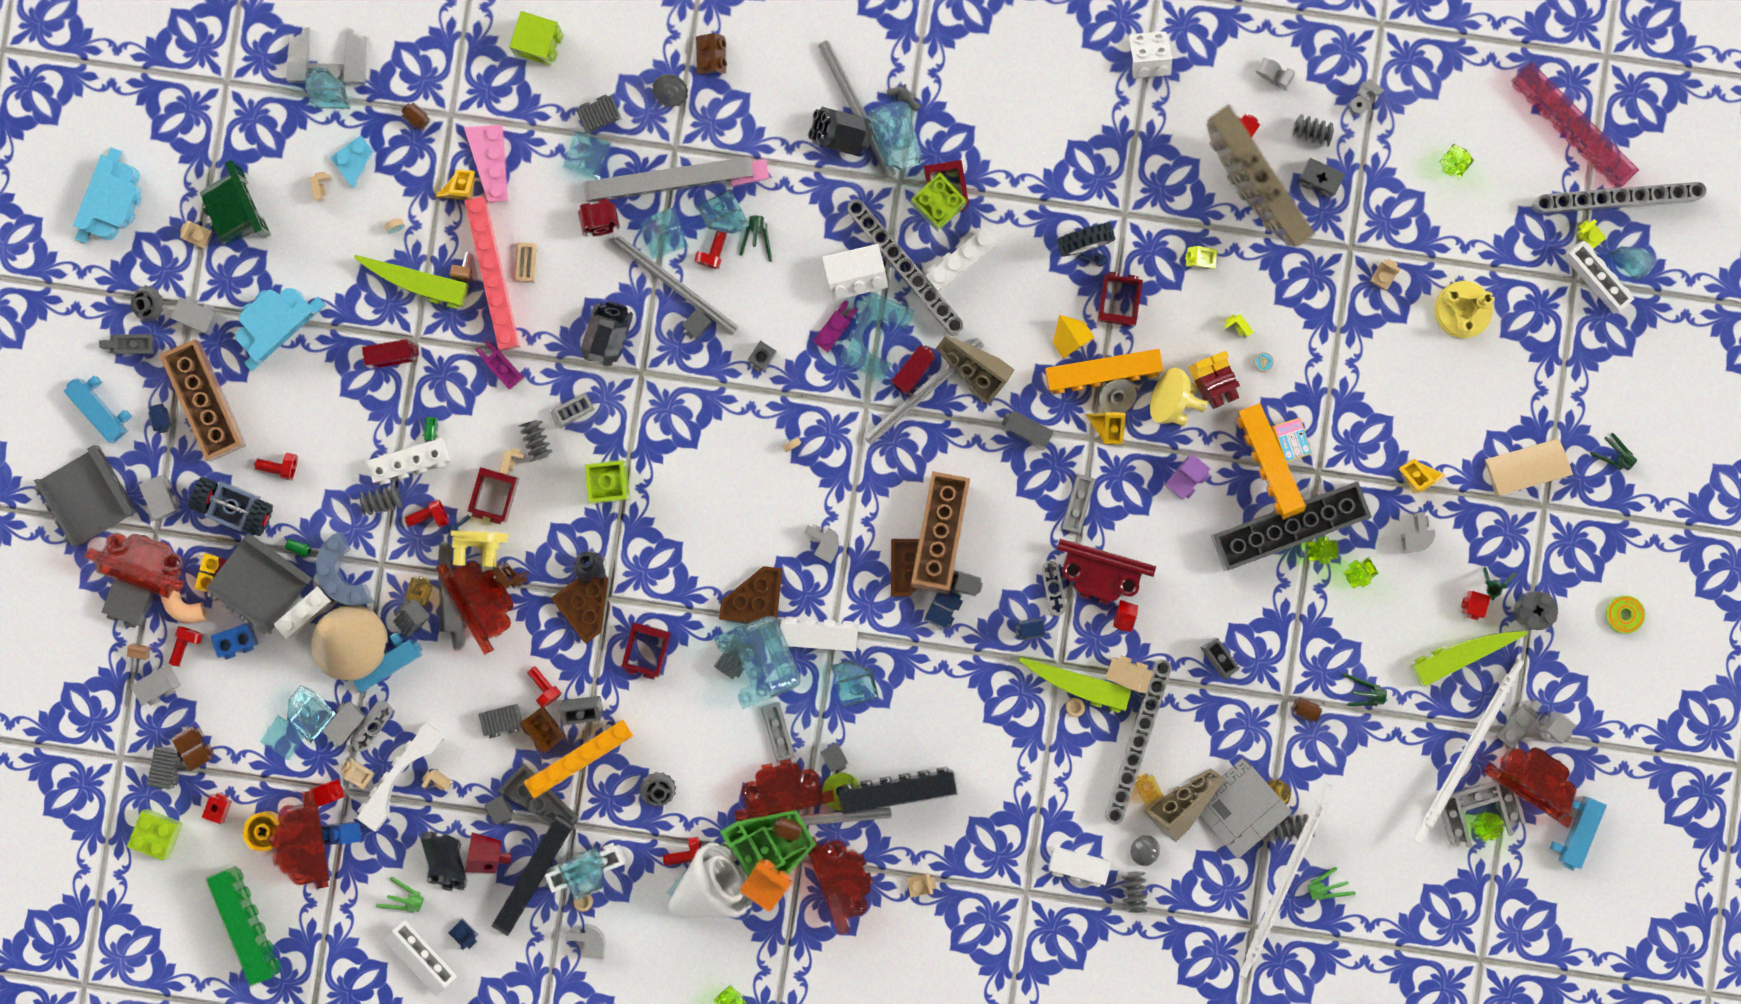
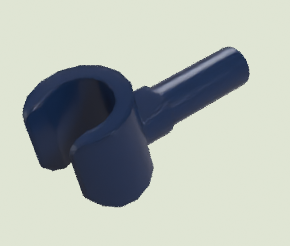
[1079,253,1107,267]
[448,515,471,537]

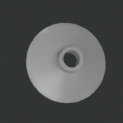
[1099,379,1137,413]

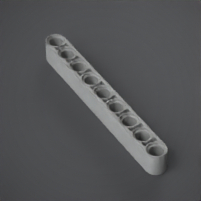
[583,157,754,202]
[1532,182,1707,214]
[848,199,963,336]
[1105,659,1172,824]

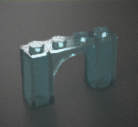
[840,292,915,382]

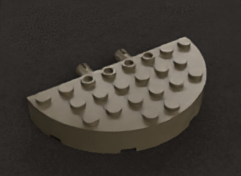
[1206,104,1315,247]

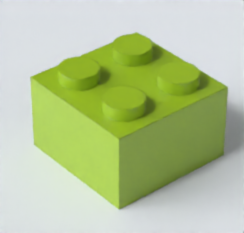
[127,809,183,861]

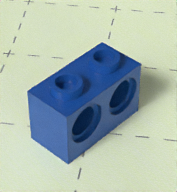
[210,623,259,660]

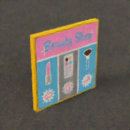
[1272,417,1312,462]

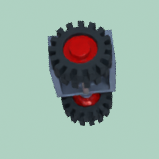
[188,476,273,536]

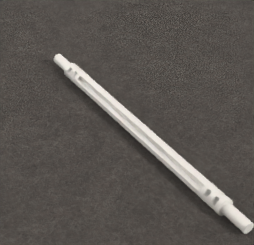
[1414,659,1524,844]
[1240,784,1333,977]

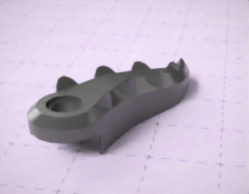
[438,542,469,651]

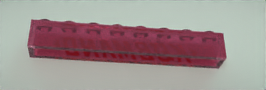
[1511,61,1639,188]

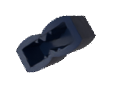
[924,590,963,630]
[1014,617,1045,641]

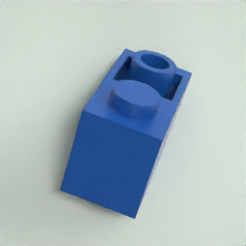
[318,822,361,845]

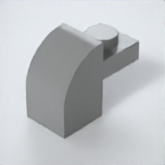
[1401,512,1435,554]
[804,524,839,564]
[565,924,606,959]

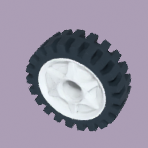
[1057,222,1116,257]

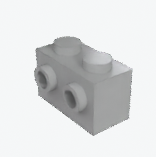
[1537,711,1577,743]

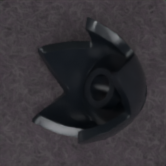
[573,551,606,585]

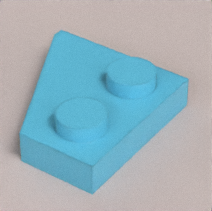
[330,135,373,188]

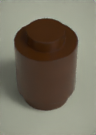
[401,103,430,131]
[1292,697,1322,722]
[773,817,803,841]

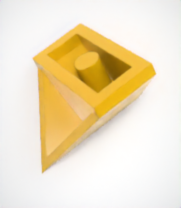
[435,169,475,200]
[1053,314,1095,359]
[1085,412,1126,444]
[1399,459,1446,494]

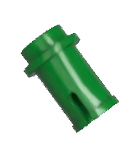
[423,417,438,441]
[285,538,312,558]

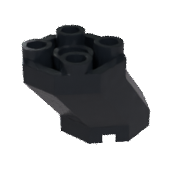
[808,106,873,157]
[581,302,633,366]
[421,831,468,891]

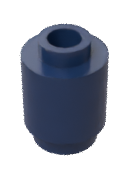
[148,404,172,434]

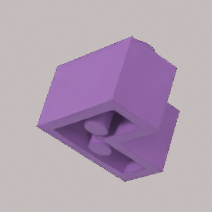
[1164,454,1211,500]

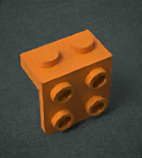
[740,858,793,912]

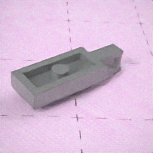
[1496,699,1542,749]

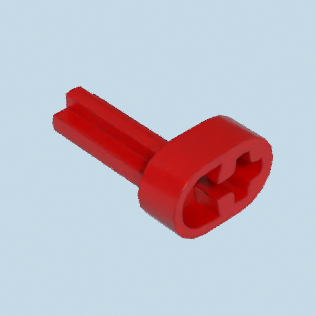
[694,229,727,269]
[254,452,298,481]
[405,499,449,527]
[169,626,204,667]
[527,666,562,709]
[663,836,702,866]

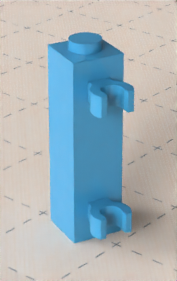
[64,376,133,444]
[353,632,423,693]
[1550,796,1607,871]

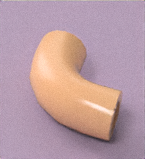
[160,588,206,623]

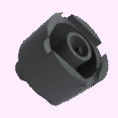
[1514,592,1558,630]

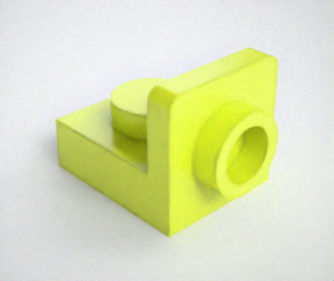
[1575,219,1606,249]
[1186,246,1217,269]
[1223,314,1254,338]

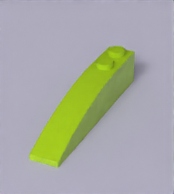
[354,255,469,309]
[1411,631,1528,687]
[1018,657,1132,713]

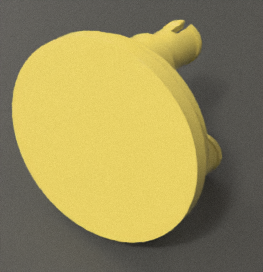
[1435,281,1495,339]
[1150,368,1208,427]
[451,531,509,567]

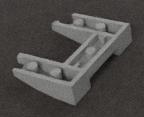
[286,27,367,85]
[1435,775,1526,848]

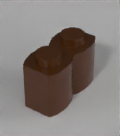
[171,725,214,771]

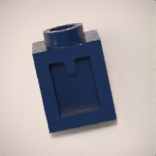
[448,918,479,950]

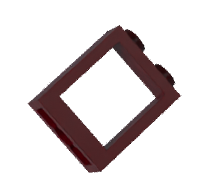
[924,160,969,212]
[1097,272,1143,327]
[362,339,419,369]
[891,345,935,396]
[467,467,520,525]
[621,622,672,680]

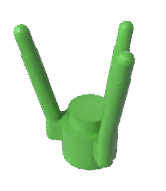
[1307,867,1356,901]
[376,877,424,913]

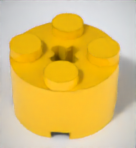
[243,811,287,852]

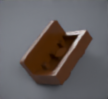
[696,33,727,75]
[492,563,530,589]
[520,707,566,753]

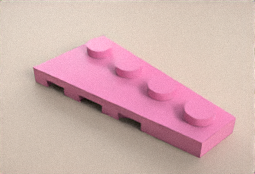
[464,125,508,203]

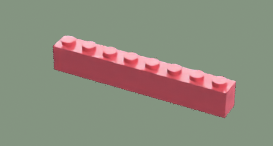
[464,196,520,352]

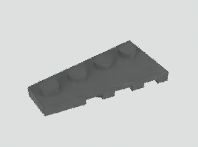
[497,763,579,824]

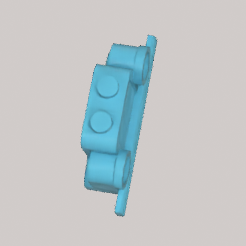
[73,147,142,243]
[236,288,326,371]

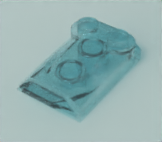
[868,101,922,170]

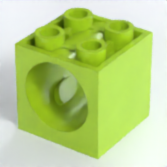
[509,11,564,66]
[911,173,966,232]
[584,460,631,504]

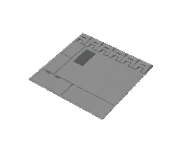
[1200,757,1292,859]

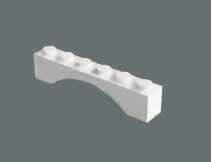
[357,723,447,832]

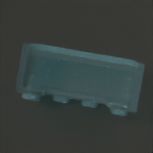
[714,616,801,709]

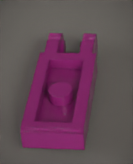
[813,300,859,353]
[475,339,524,390]

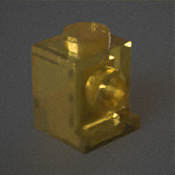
[404,576,434,607]
[1135,773,1163,804]

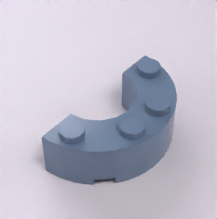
[316,532,374,605]

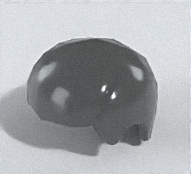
[1130,835,1160,866]

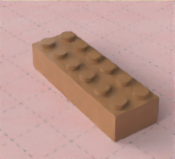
[159,339,246,462]
[911,471,970,594]

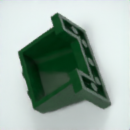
[200,160,271,245]

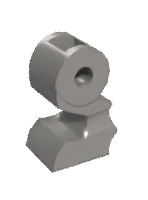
[1256,58,1295,91]
[1349,79,1385,115]

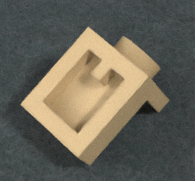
[310,172,332,202]
[180,220,213,249]
[1370,259,1401,291]
[499,448,525,475]
[341,757,374,789]
[421,769,454,790]
[907,873,936,897]

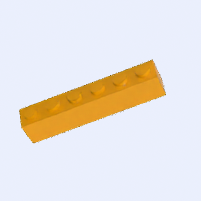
[1045,348,1163,395]
[1236,403,1305,519]
[524,720,634,799]

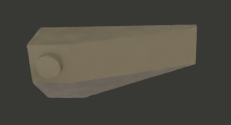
[936,335,1015,405]
[1144,768,1225,842]

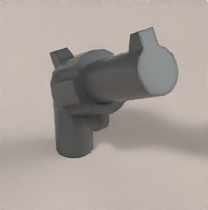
[887,84,923,112]

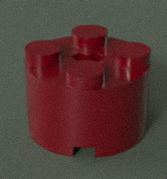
[578,199,620,237]

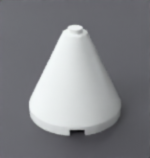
[669,843,753,917]

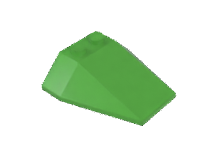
[720,810,816,877]

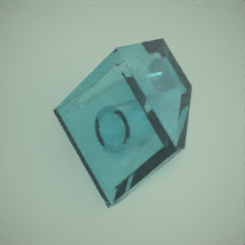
[305,67,351,109]
[563,131,611,179]
[697,189,749,234]
[640,207,688,259]
[1608,246,1657,280]
[831,661,879,707]
[287,685,336,743]
[558,847,605,901]

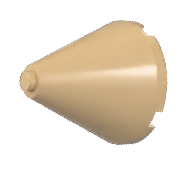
[311,605,388,681]

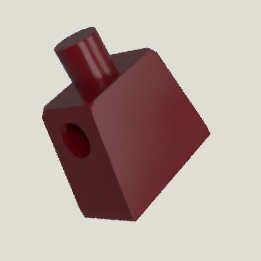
[465,832,512,874]

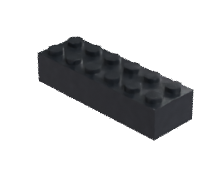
[838,766,957,815]

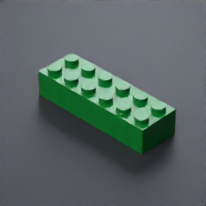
[205,866,281,987]

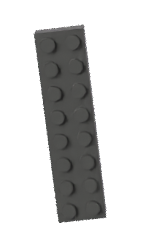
[1211,481,1372,571]

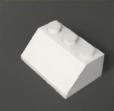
[822,244,889,301]

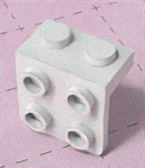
[1129,31,1172,78]

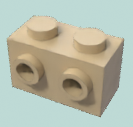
[1105,655,1154,693]

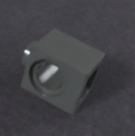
[682,308,712,340]
[748,340,777,372]
[820,742,848,774]
[484,795,515,826]

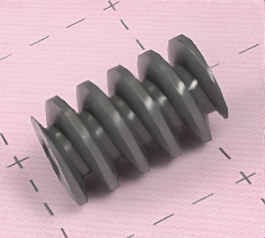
[1291,114,1334,147]
[519,420,553,462]
[360,485,403,516]
[1274,814,1316,843]
[1121,871,1148,913]

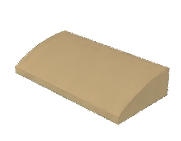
[1485,439,1573,496]

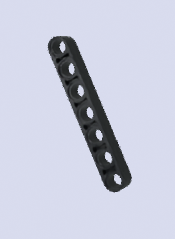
[491,814,575,936]

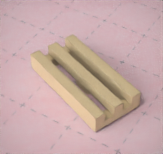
[515,243,537,282]

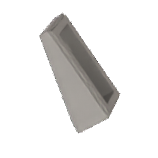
[551,393,595,429]

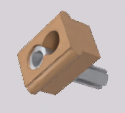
[450,252,472,282]
[127,643,151,673]

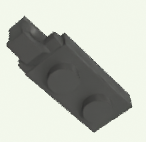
[99,334,154,354]

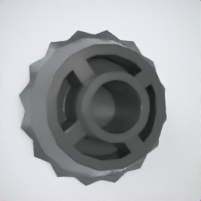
[652,74,688,108]
[131,285,164,323]
[639,772,676,807]

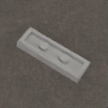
[1061,474,1095,534]
[761,702,795,762]

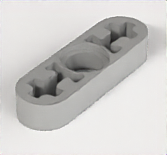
[1041,561,1066,616]
[350,701,393,752]

